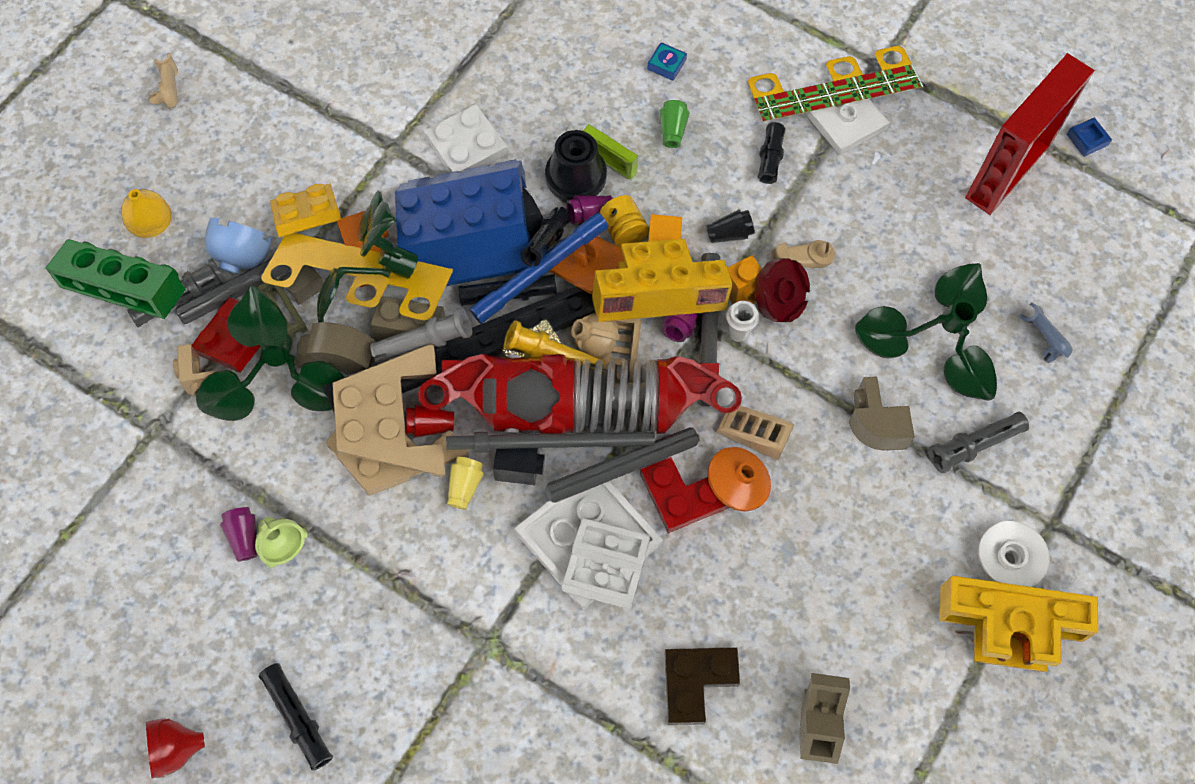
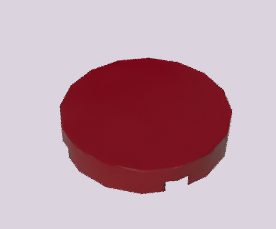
[755,258,810,323]

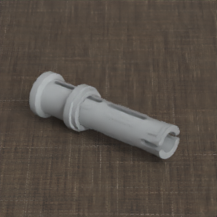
[370,308,472,363]

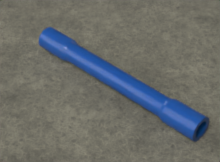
[469,212,609,324]

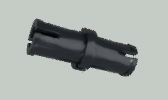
[757,122,786,184]

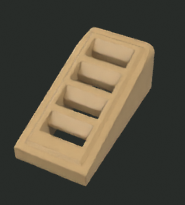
[604,318,642,383]
[717,403,794,460]

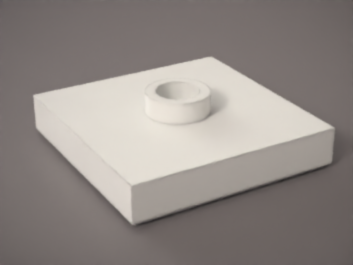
[804,99,890,156]

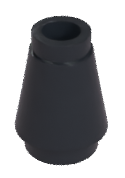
[706,209,755,243]

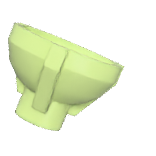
[255,517,307,568]

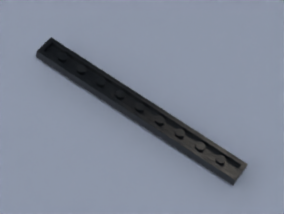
[323,286,596,415]

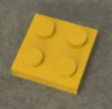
[270,183,342,237]

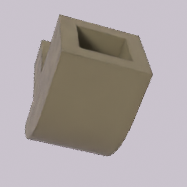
[295,322,374,375]
[849,376,915,451]
[800,673,850,764]

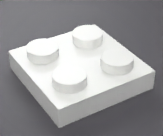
[424,104,508,172]

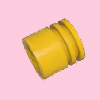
[599,195,649,248]

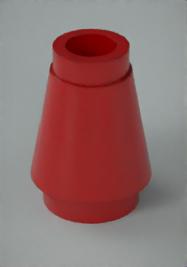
[405,404,454,438]

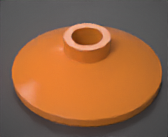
[708,447,771,512]

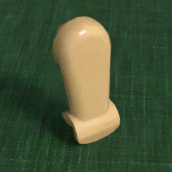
[149,53,178,109]
[771,240,835,268]

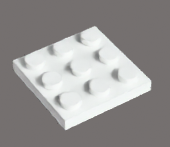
[514,481,663,611]

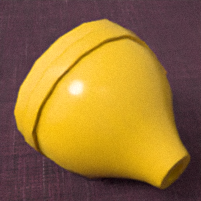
[121,189,172,238]

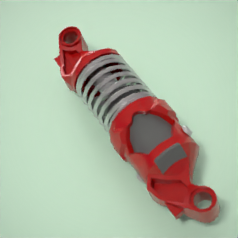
[418,354,742,435]

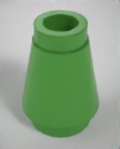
[660,100,690,148]

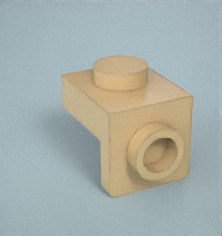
[173,344,214,396]

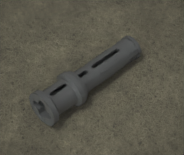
[127,258,227,328]
[929,411,1029,473]

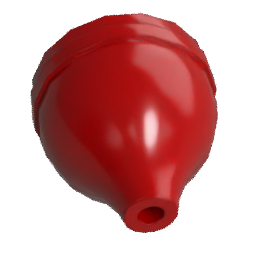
[146,718,205,779]

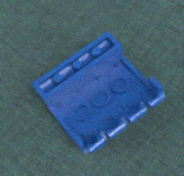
[395,159,531,286]

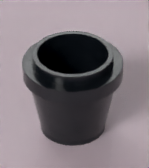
[545,130,607,201]

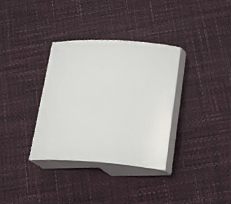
[561,518,650,610]

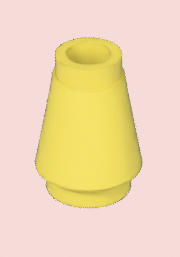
[447,457,484,510]

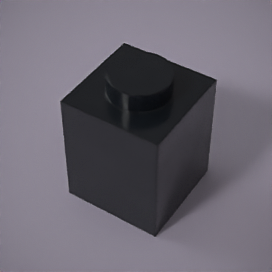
[493,448,545,486]

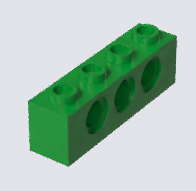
[45,239,186,319]

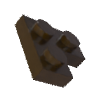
[664,647,740,725]

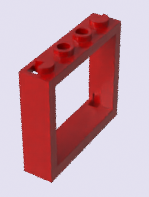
[965,53,1095,216]

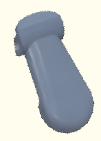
[1019,302,1073,363]

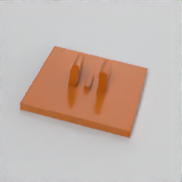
[549,236,625,294]

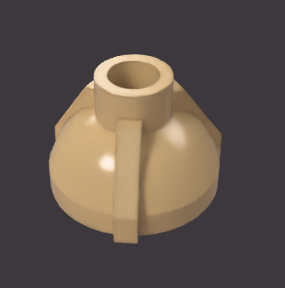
[571,313,620,359]

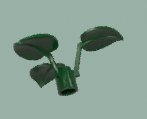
[316,190,418,323]
[855,263,997,401]
[196,286,344,421]

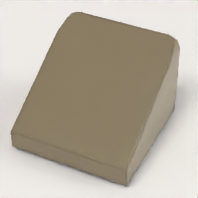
[281,265,324,305]

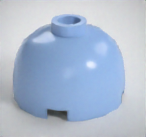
[205,218,273,274]

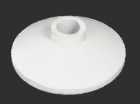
[978,521,1050,587]

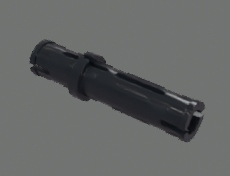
[521,207,570,267]
[458,274,557,307]
[258,663,333,771]

